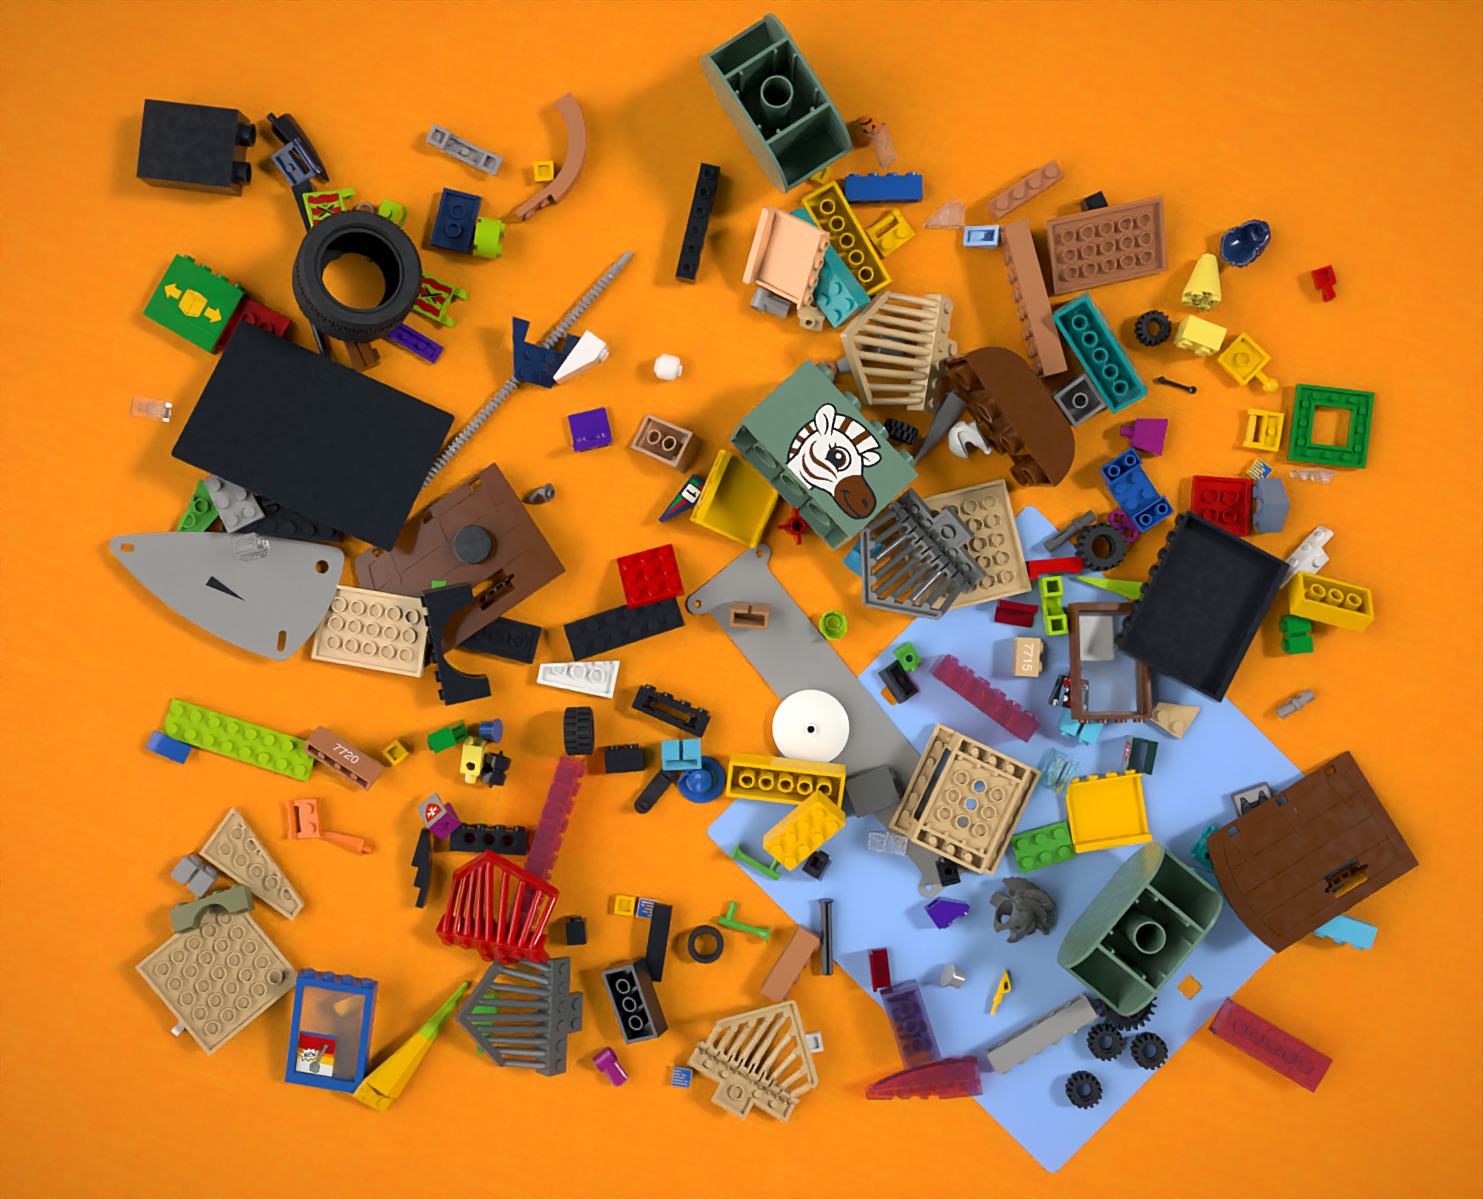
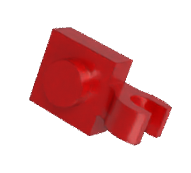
[1310,265,1337,302]

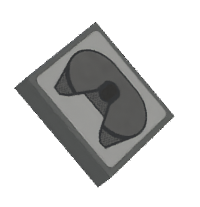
[1229,782,1272,817]

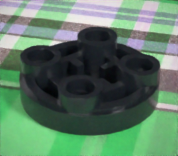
[453,525,493,564]

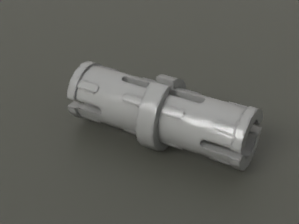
[1275,689,1315,720]

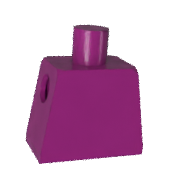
[1119,418,1168,457]

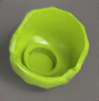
[819,610,848,640]

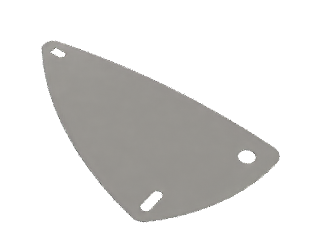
[109,532,344,661]

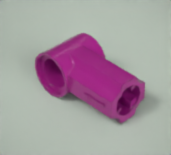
[592,1046,629,1088]

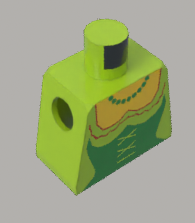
[377,198,410,229]

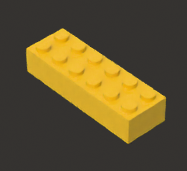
[800,180,892,298]
[726,752,846,809]

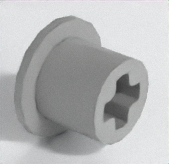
[940,963,965,989]

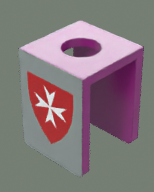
[417,792,462,840]

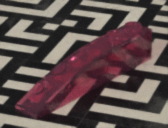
[864,1056,983,1100]

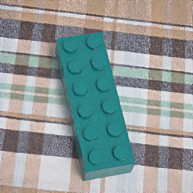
[789,208,871,329]
[1052,291,1148,414]

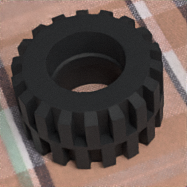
[1074,523,1128,572]
[563,706,595,756]

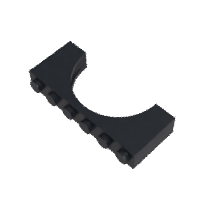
[420,581,492,706]

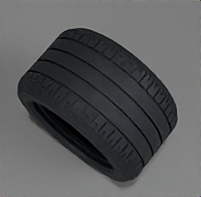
[292,210,423,343]

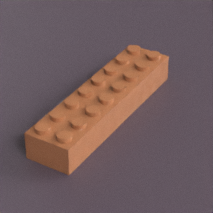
[999,219,1067,381]

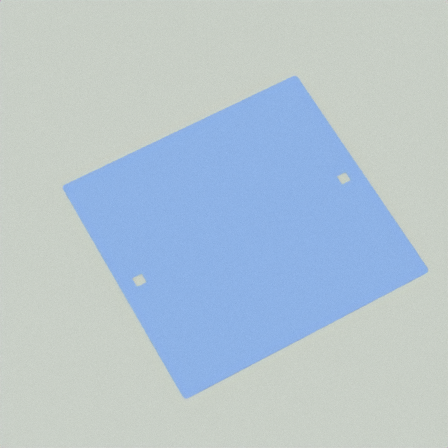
[707,506,1357,1173]

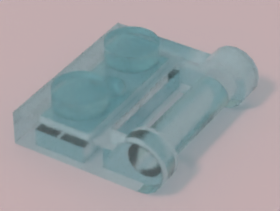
[1037,748,1082,797]

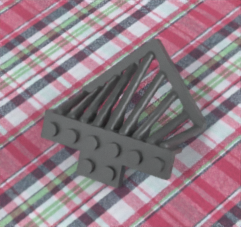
[860,487,988,620]
[454,956,583,1077]

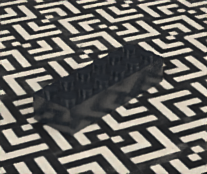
[222,496,344,543]
[563,597,686,662]

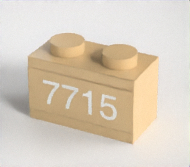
[1012,637,1043,677]

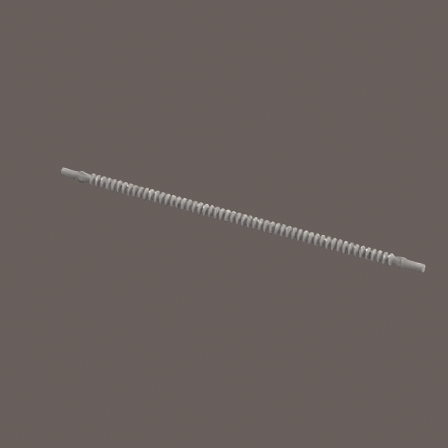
[419,250,633,495]

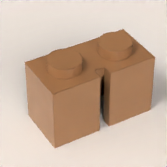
[729,600,771,630]

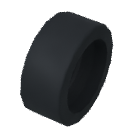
[687,925,724,964]

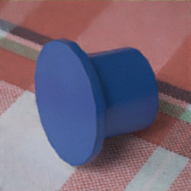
[479,718,503,743]

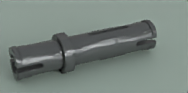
[1043,510,1097,553]

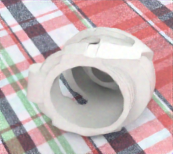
[948,421,993,459]

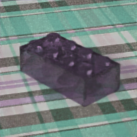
[879,979,941,1069]

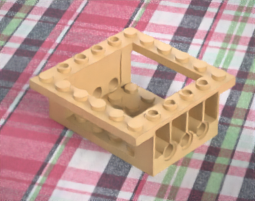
[888,723,1042,876]

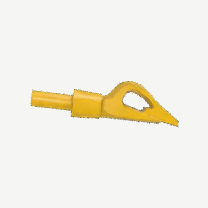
[990,970,1011,1015]

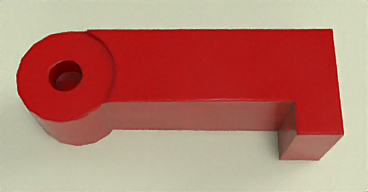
[1026,557,1084,580]

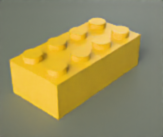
[1288,571,1374,633]
[763,789,846,871]

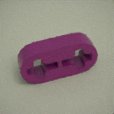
[1108,510,1138,542]

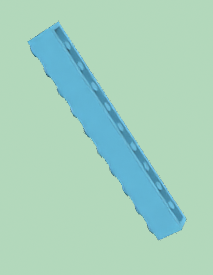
[1187,864,1378,951]

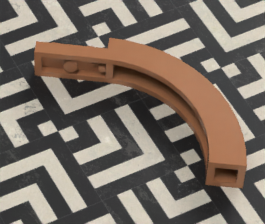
[515,92,587,221]

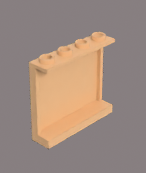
[742,206,831,309]

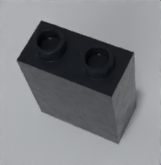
[136,99,256,197]

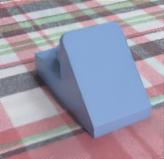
[963,225,1001,250]

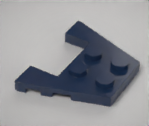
[511,316,582,389]

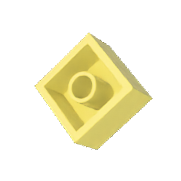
[1172,315,1227,357]

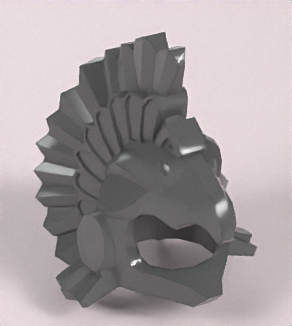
[990,877,1056,943]

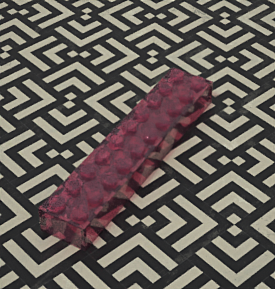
[507,752,587,932]

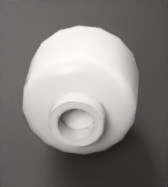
[654,354,683,381]

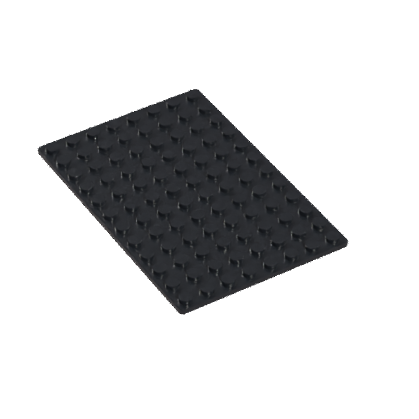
[171,320,455,552]

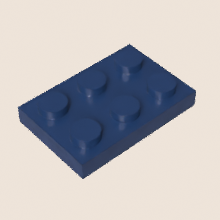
[430,188,482,254]

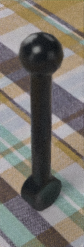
[1158,376,1197,394]

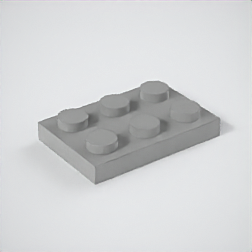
[203,476,265,534]

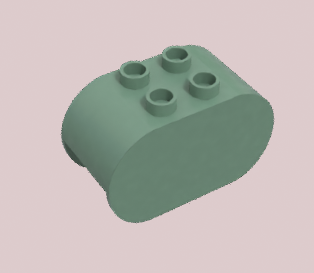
[700,12,852,194]
[1057,842,1223,1016]

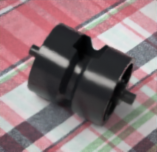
[480,750,512,788]

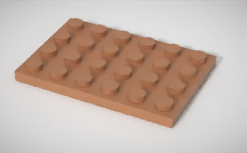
[1046,195,1167,295]

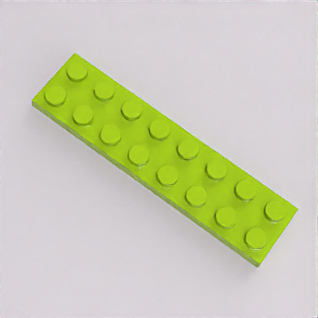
[162,698,316,782]

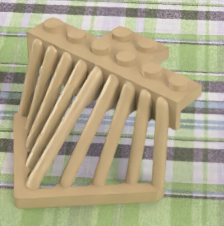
[840,290,957,414]
[687,1000,819,1123]

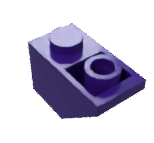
[924,896,970,930]

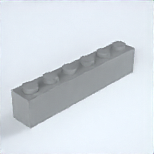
[984,993,1098,1075]

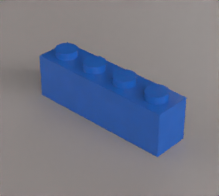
[844,172,923,204]

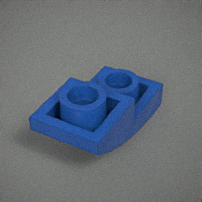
[146,730,192,764]

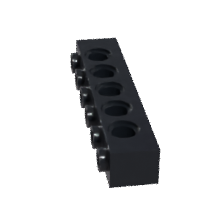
[675,163,720,285]

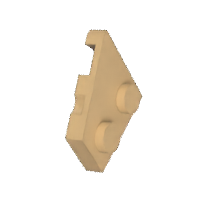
[1149,702,1200,739]

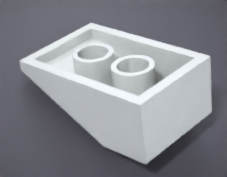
[553,330,609,385]

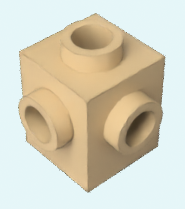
[797,301,825,332]

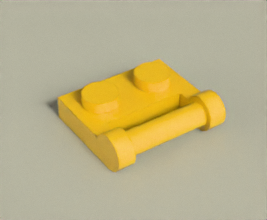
[864,207,916,259]
[1242,409,1284,452]

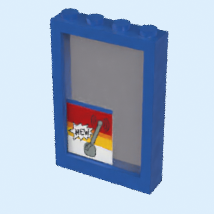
[285,968,379,1094]

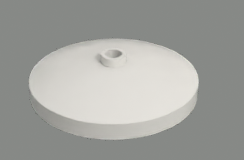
[773,689,849,763]

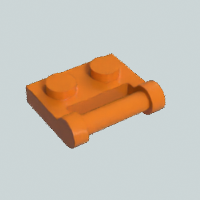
[284,798,323,839]

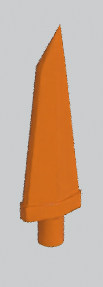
[320,829,374,856]

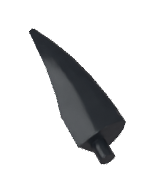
[267,112,330,182]

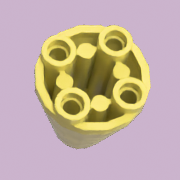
[1182,254,1222,312]

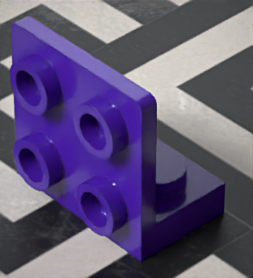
[568,407,614,453]

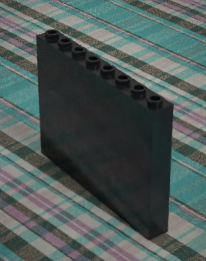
[1112,510,1290,703]

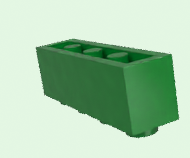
[427,719,469,754]

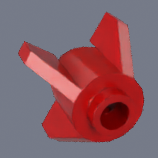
[778,506,810,545]

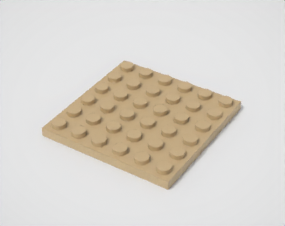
[895,478,1032,618]
[135,906,299,1056]

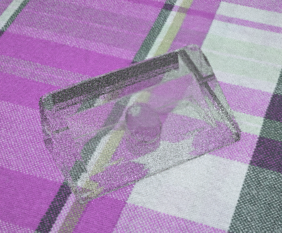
[867,123,897,169]

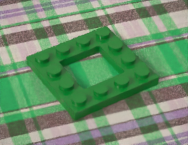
[1287,383,1375,469]

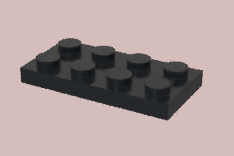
[458,617,542,664]

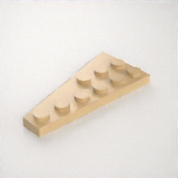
[199,806,305,921]

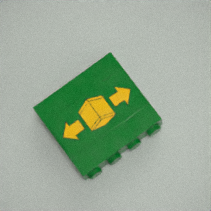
[142,254,249,355]

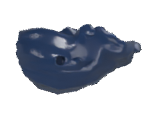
[1219,219,1271,268]

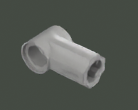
[750,287,791,319]

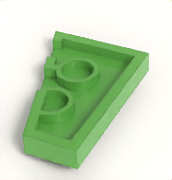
[176,479,220,532]

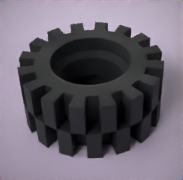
[1134,310,1172,347]
[884,418,919,445]
[1087,1023,1124,1061]
[1130,1032,1168,1070]
[1065,1071,1103,1110]

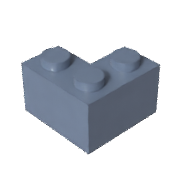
[1252,478,1290,533]

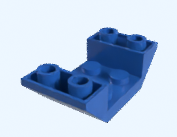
[1100,447,1175,533]

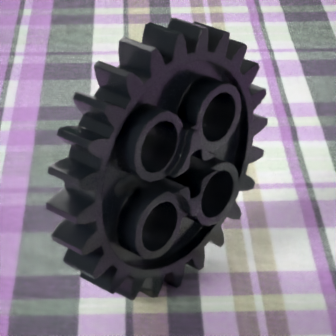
[1094,997,1157,1031]

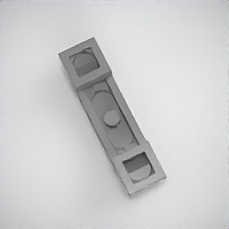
[425,124,504,176]

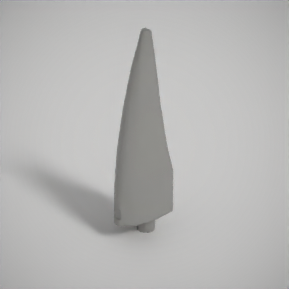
[914,389,967,462]

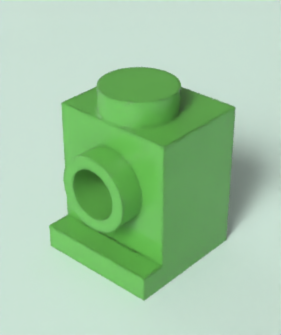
[892,641,922,672]

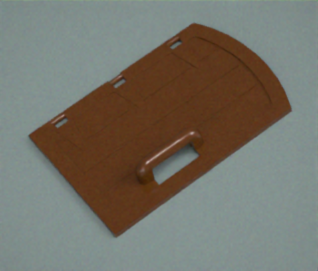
[355,462,566,668]
[1206,751,1419,953]

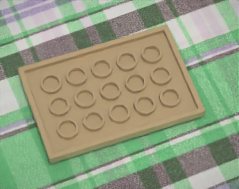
[311,585,430,677]

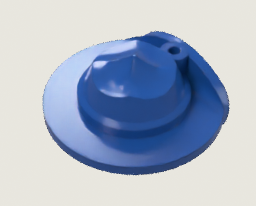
[677,755,725,803]

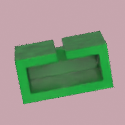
[1279,615,1314,655]

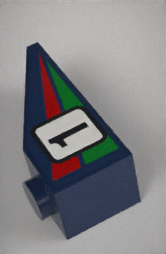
[659,474,705,523]

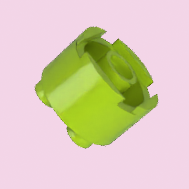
[473,216,505,259]

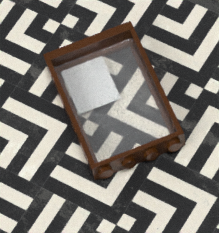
[1068,602,1152,723]

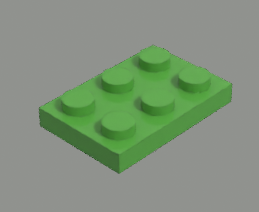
[1010,820,1076,874]

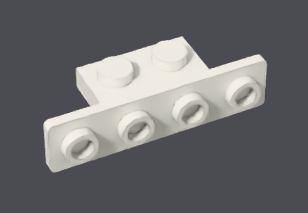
[1279,525,1334,589]

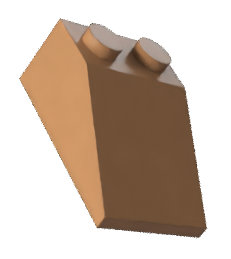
[630,413,702,474]

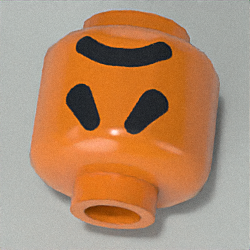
[853,114,882,146]

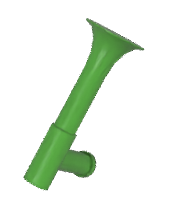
[728,843,781,881]
[718,901,772,945]

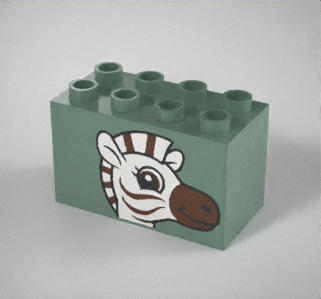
[728,359,919,552]

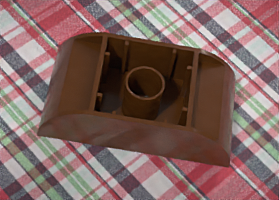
[944,347,1075,487]

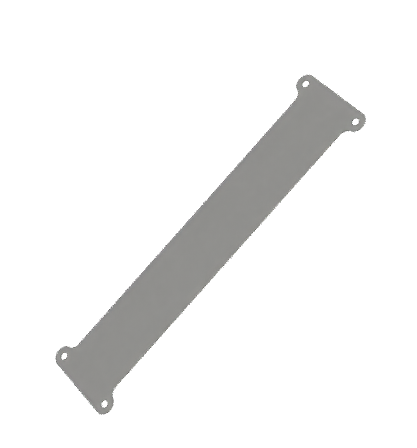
[687,543,969,898]

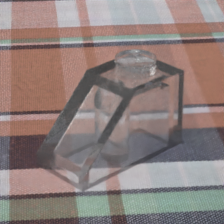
[924,199,965,230]
[130,396,172,422]

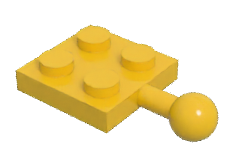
[1215,332,1279,393]

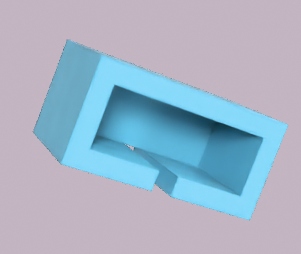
[1056,707,1104,746]
[662,739,702,771]

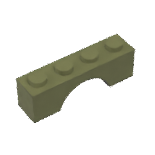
[169,883,255,935]

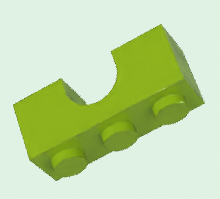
[1038,576,1068,636]

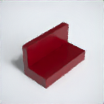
[994,599,1038,628]
[867,947,891,992]

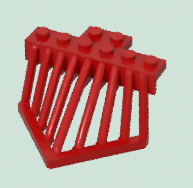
[435,850,560,966]

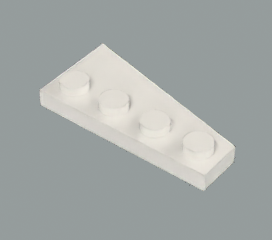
[537,660,620,698]

